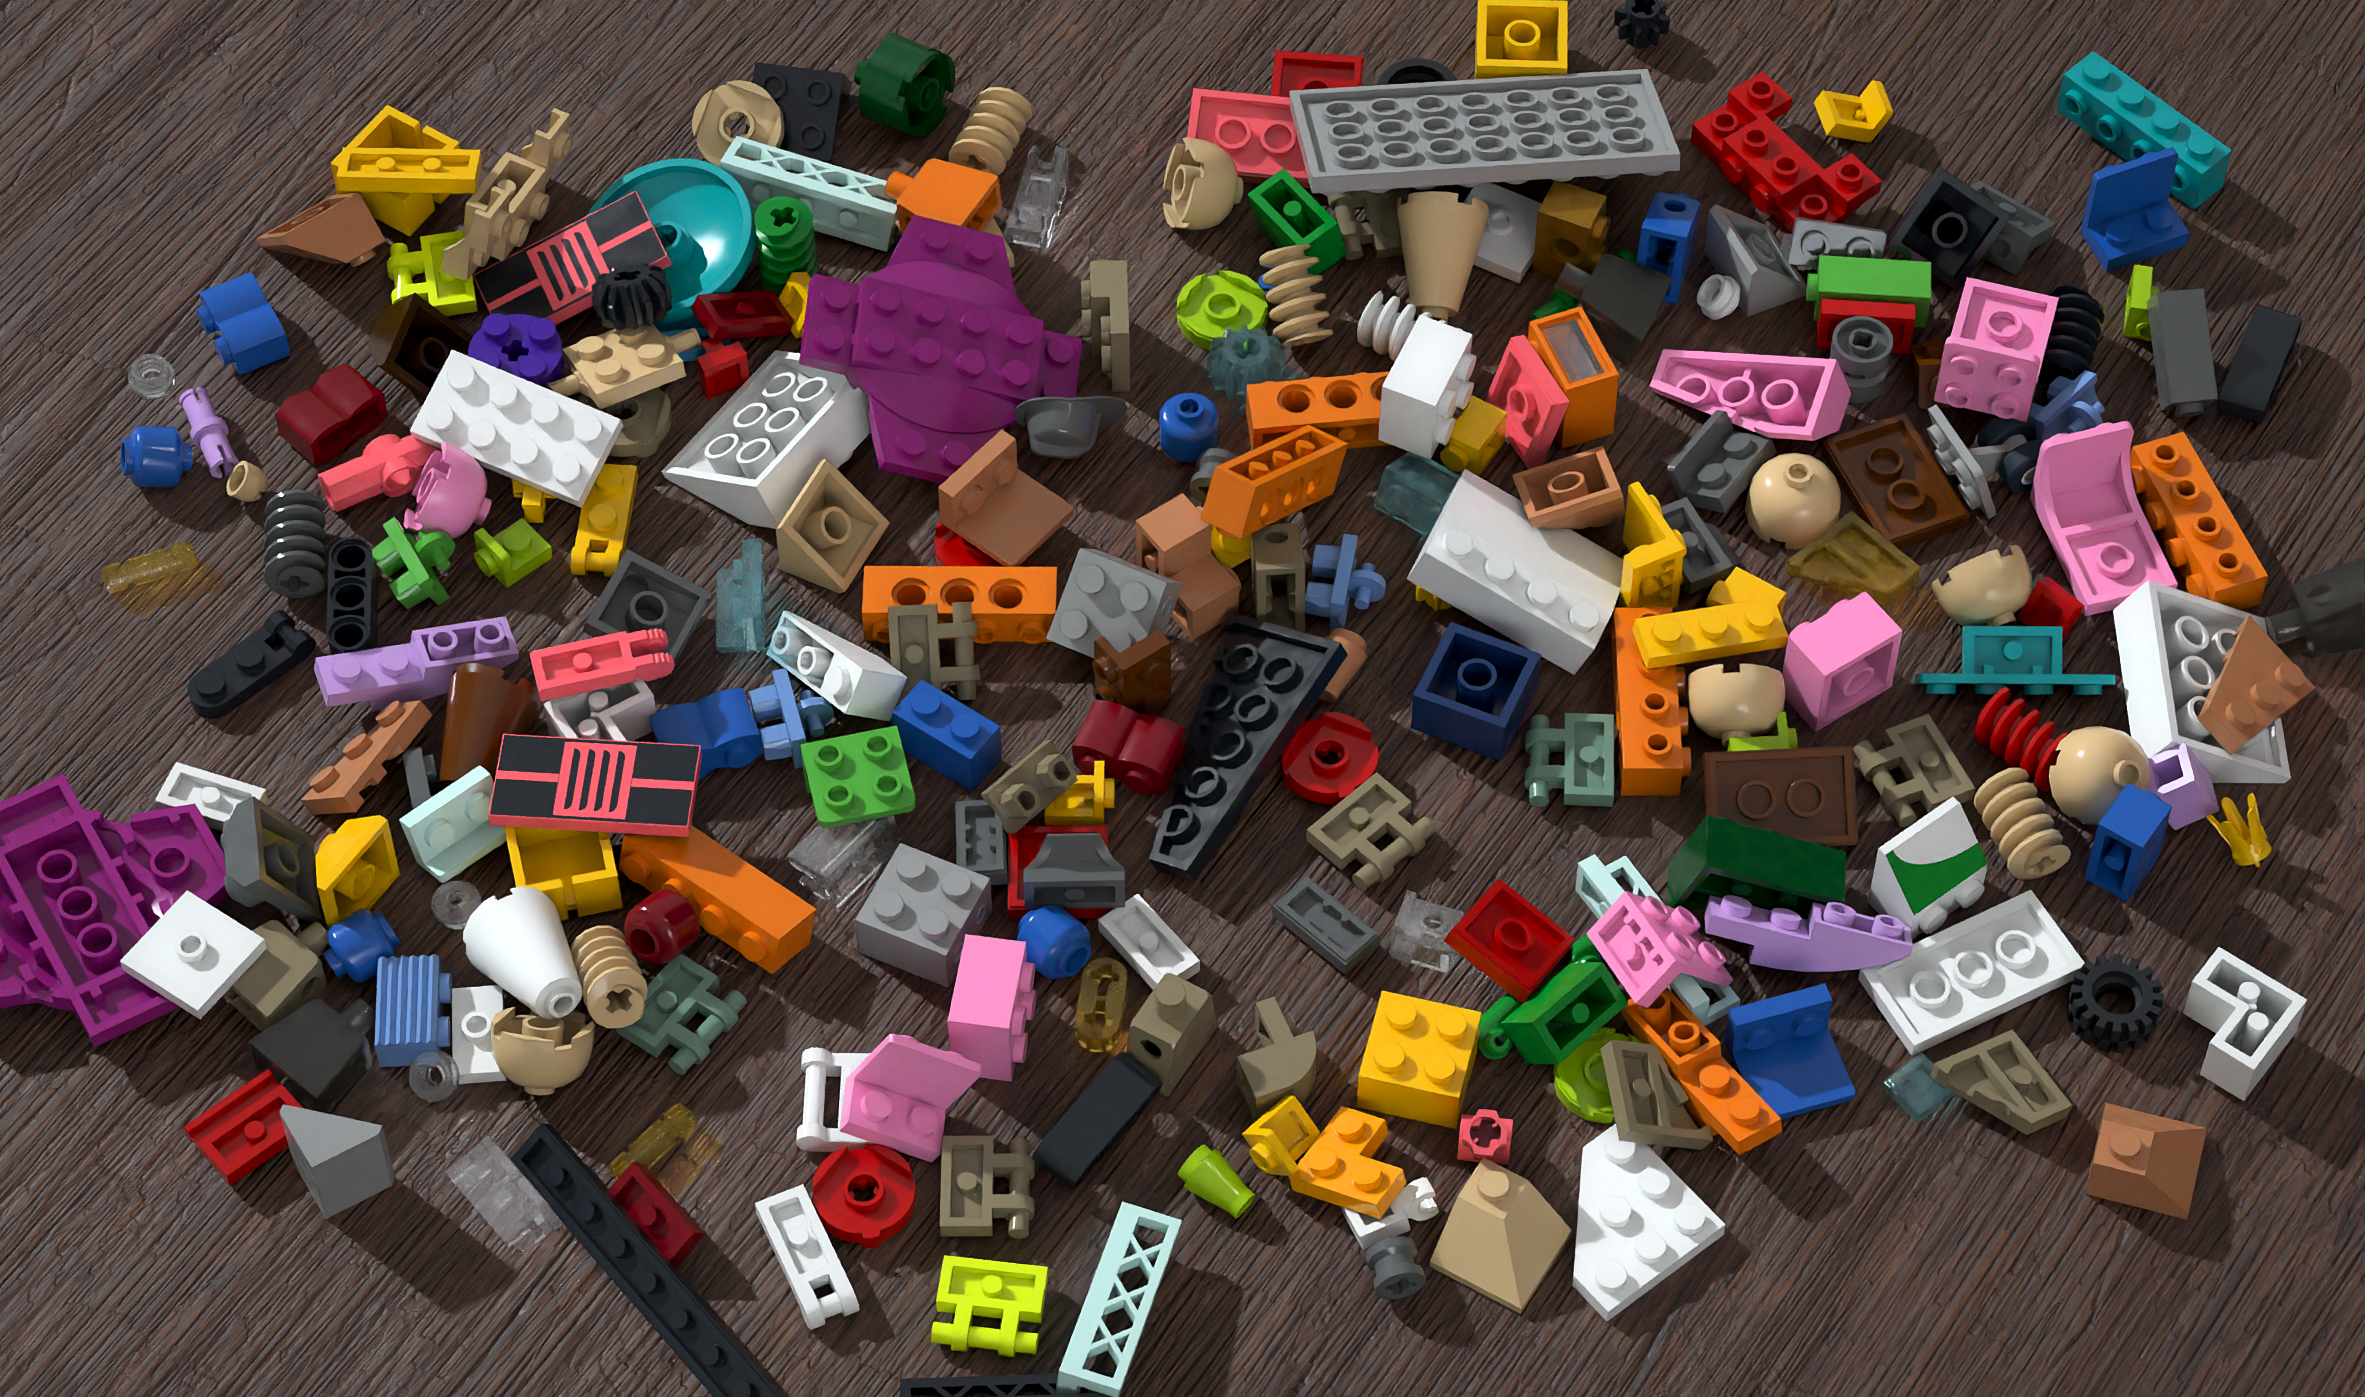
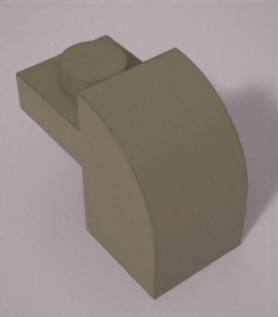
[1236,996,1317,1122]

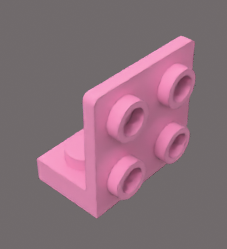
[1586,891,1733,1008]
[839,1034,982,1163]

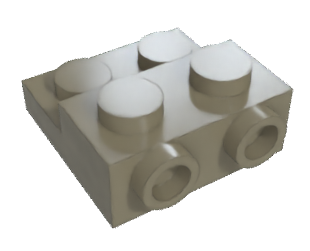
[1081,259,1130,392]

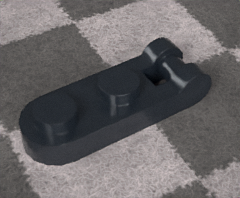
[187,610,316,719]

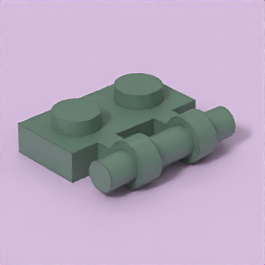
[1524,713,1614,807]
[616,953,747,1075]

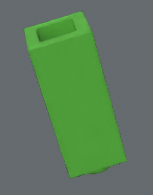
[1806,255,1931,327]

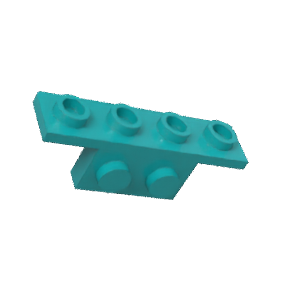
[1914,626,2115,695]

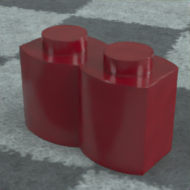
[275,364,388,466]
[1072,700,1186,794]

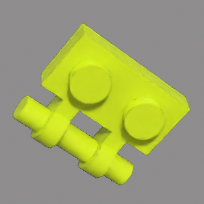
[387,230,478,316]
[931,1255,1048,1357]

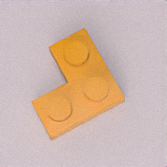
[1289,1106,1406,1219]

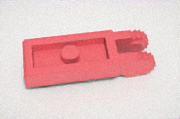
[530,628,675,702]

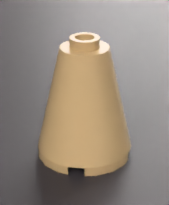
[1397,191,1489,322]

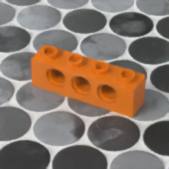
[1246,371,1391,450]
[1200,424,1348,539]
[862,566,1058,644]

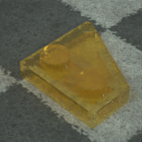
[1786,511,1921,605]

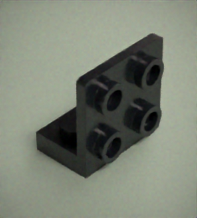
[745,62,852,163]

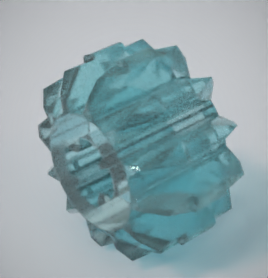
[1207,323,1286,400]

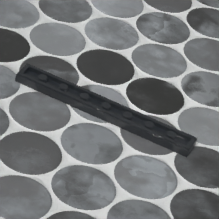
[510,1123,788,1397]

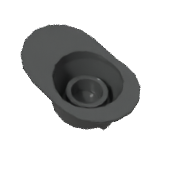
[1014,396,1126,459]

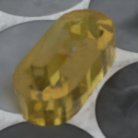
[1075,958,1128,1052]

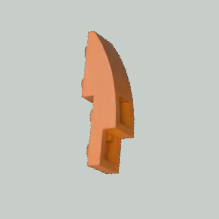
[1621,987,1782,1156]

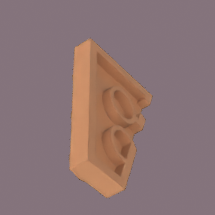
[2197,615,2315,756]
[300,700,432,815]

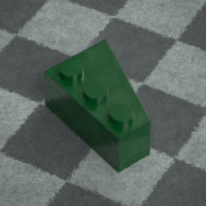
[1666,815,1846,920]

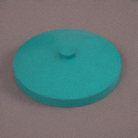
[587,158,757,325]

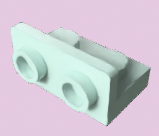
[399,765,507,883]

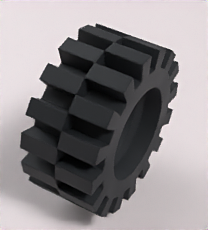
[2066,954,2164,1053]

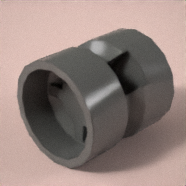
[1829,316,1893,404]

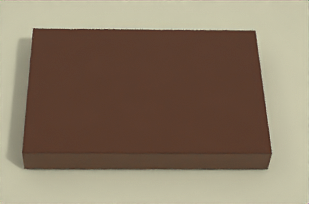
[1820,412,1970,555]
[1703,746,1859,847]

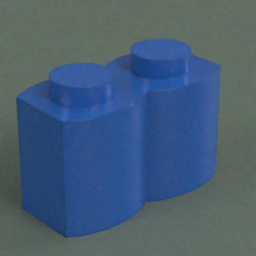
[196,272,291,375]
[649,688,763,780]

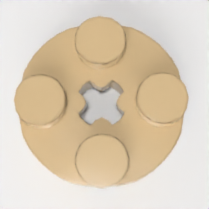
[692,80,785,167]

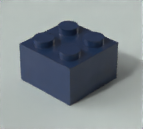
[1411,622,1541,761]

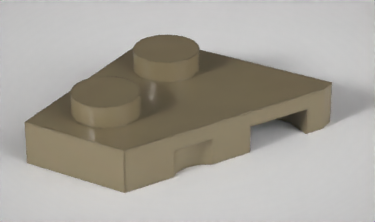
[1930,1029,2073,1135]
[1601,1040,1713,1150]

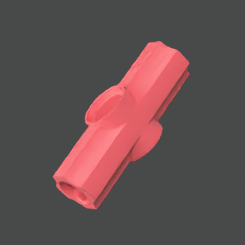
[318,434,442,512]

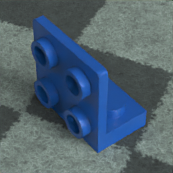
[2080,147,2190,272]
[1724,984,1856,1119]

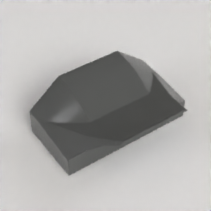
[1661,497,1740,594]
[1024,833,1125,909]

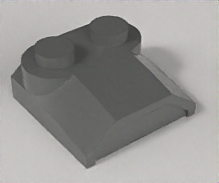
[582,549,713,664]
[221,796,322,923]

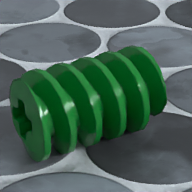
[754,196,818,296]

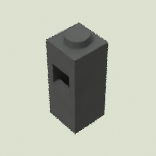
[2147,288,2218,417]

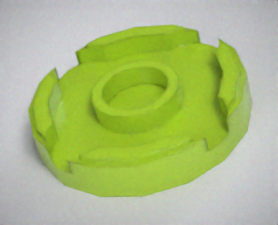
[1177,271,1268,352]
[1553,1027,1642,1124]

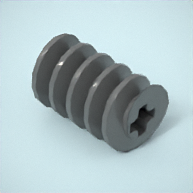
[264,489,326,598]

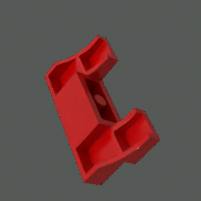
[1690,71,1882,234]

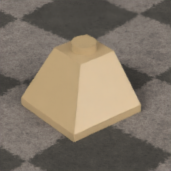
[1430,1157,1572,1314]

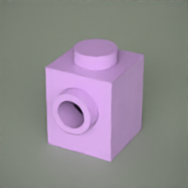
[2147,743,2220,830]

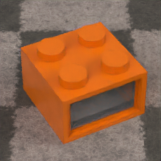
[1528,306,1619,449]

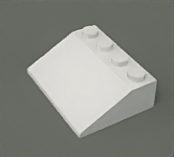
[661,350,871,529]
[1407,469,1623,675]
[2113,580,2291,783]

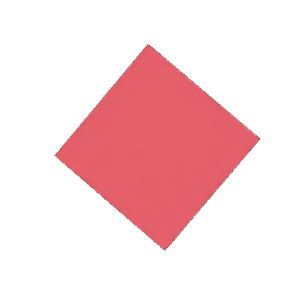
[1485,335,1570,469]

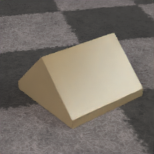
[776,459,890,594]

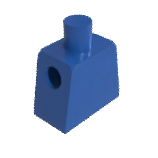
[1632,192,1701,304]

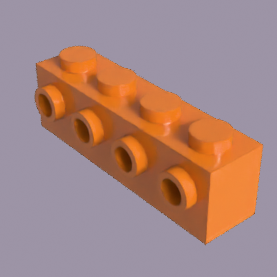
[2130,432,2268,610]
[1611,607,1691,796]
[618,825,817,974]

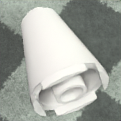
[463,886,582,1020]

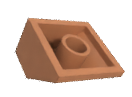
[256,192,386,267]
[1512,445,1626,530]
[2085,1103,2207,1220]

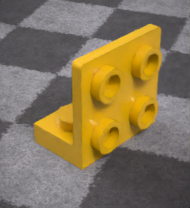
[1619,481,1687,608]

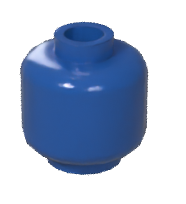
[1159,393,1220,462]
[121,426,192,487]
[1017,904,1091,980]
[322,909,401,984]

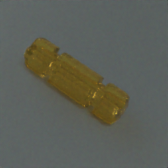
[101,541,197,594]
[609,1103,696,1180]

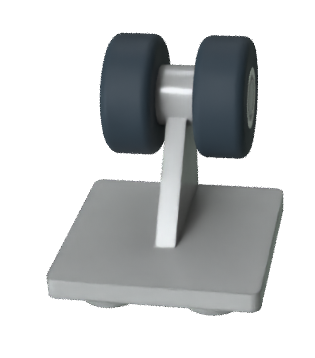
[1927,405,2044,519]

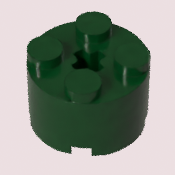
[854,33,955,137]

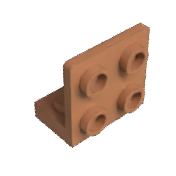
[938,429,1073,567]

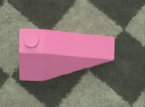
[1650,349,1851,441]

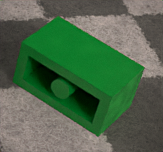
[1248,168,1347,275]
[1501,962,1629,1064]

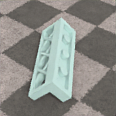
[719,136,898,252]
[1575,854,1740,1026]
[1055,1201,1182,1397]

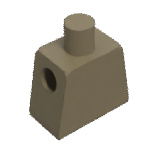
[1251,520,1305,633]
[223,920,331,1043]
[1126,973,1217,1098]

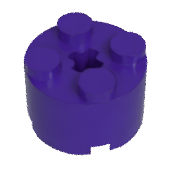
[468,313,567,389]

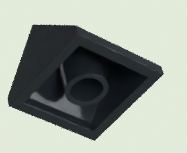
[1885,166,2012,291]

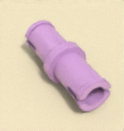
[179,387,239,478]

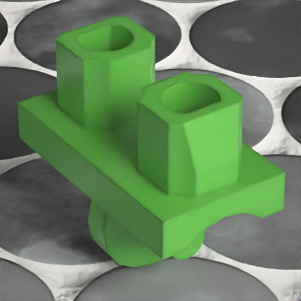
[372,517,455,609]

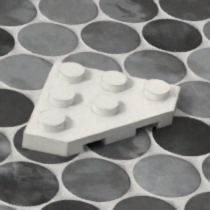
[1572,1124,1725,1321]

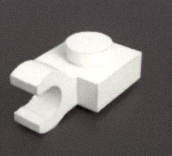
[1341,1177,1439,1250]

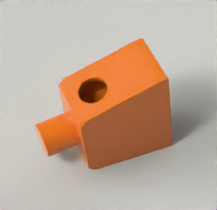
[884,158,1002,232]

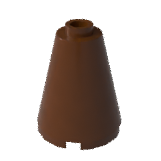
[439,663,545,790]

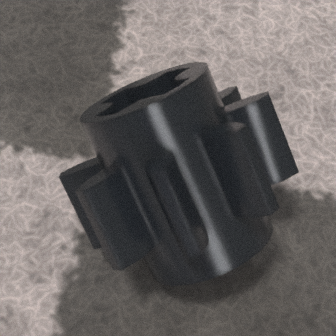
[1614,0,1670,48]

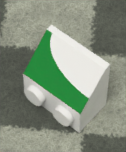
[1868,797,1988,940]

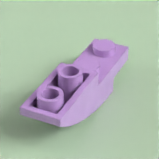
[314,616,519,712]
[1705,895,1913,972]

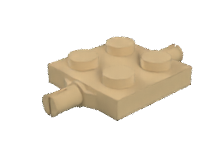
[547,323,701,409]

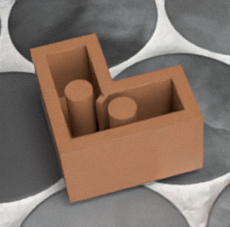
[1136,493,1241,640]

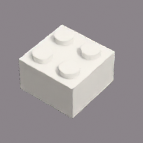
[1378,315,1477,460]

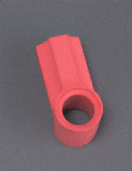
[1457,1109,1513,1165]

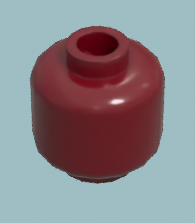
[624,889,700,964]

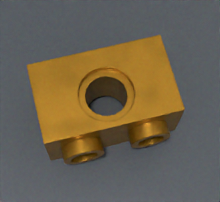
[1533,181,1611,287]

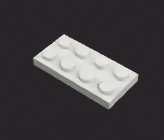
[410,350,623,508]
[1858,890,2084,1056]

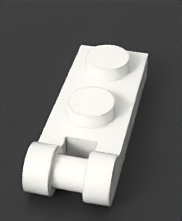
[755,1184,860,1330]

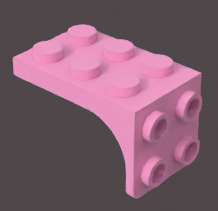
[1934,277,2059,422]
[2030,421,2178,616]

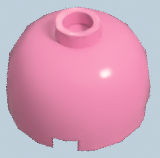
[404,442,492,539]

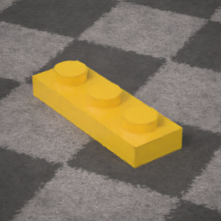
[336,147,482,194]
[1632,597,1788,669]

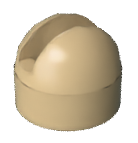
[227,461,268,502]

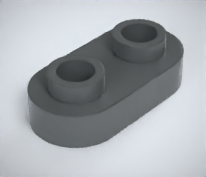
[402,746,439,810]

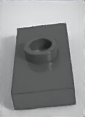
[955,800,1008,885]
[1272,876,1380,974]

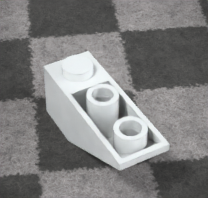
[766,610,907,721]

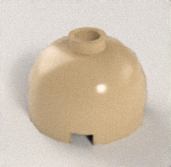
[1163,137,1243,230]
[1745,453,1841,550]
[1932,545,2032,626]
[1687,663,1785,747]
[2049,726,2151,826]
[491,1007,595,1095]

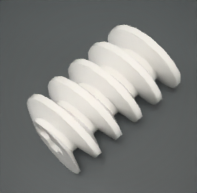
[1357,291,1463,362]

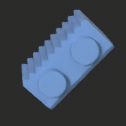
[375,954,452,1067]

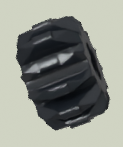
[591,263,672,331]

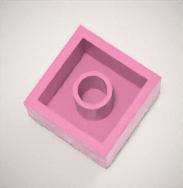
[1782,591,1902,732]
[948,934,1036,1082]

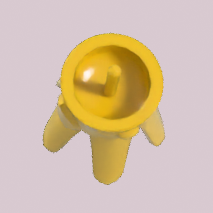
[2206,793,2272,867]

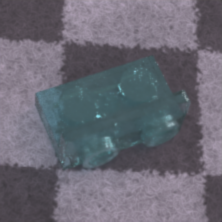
[1373,452,1461,537]
[716,539,765,653]

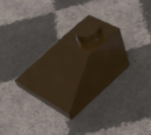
[367,293,473,401]

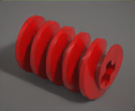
[1974,687,2069,792]

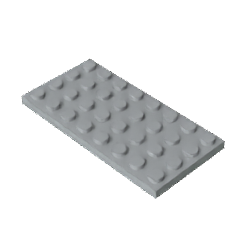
[1289,69,1680,196]

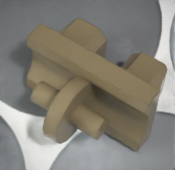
[981,740,1078,834]

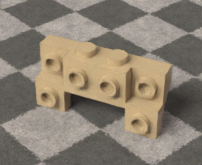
[442,108,573,282]

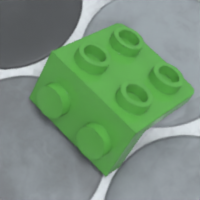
[800,725,916,828]

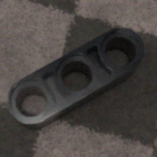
[2216,304,2303,426]
[326,537,378,655]
[1032,1051,1163,1190]

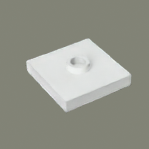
[1463,182,1542,283]
[120,890,267,1020]

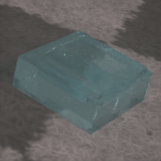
[1883,1052,1955,1123]

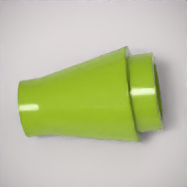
[1177,1144,1256,1219]

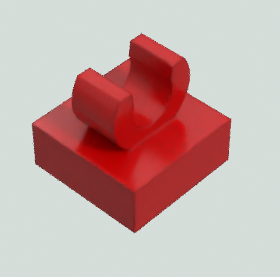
[696,338,749,400]
[2017,577,2085,643]

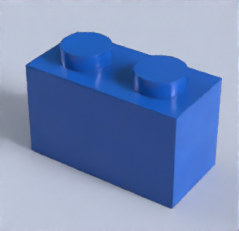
[892,679,1002,793]
[2084,783,2172,902]

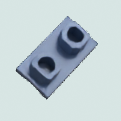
[2028,370,2105,441]
[1305,534,1387,631]
[749,668,834,769]

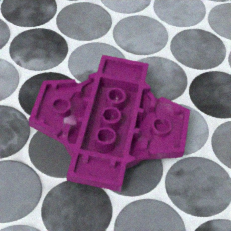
[799,215,1082,484]
[0,774,229,1047]

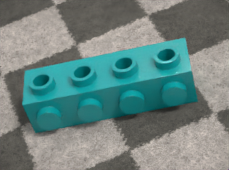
[2056,51,2232,210]

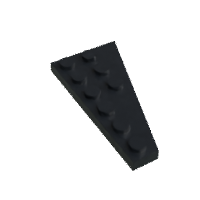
[1149,612,1348,882]

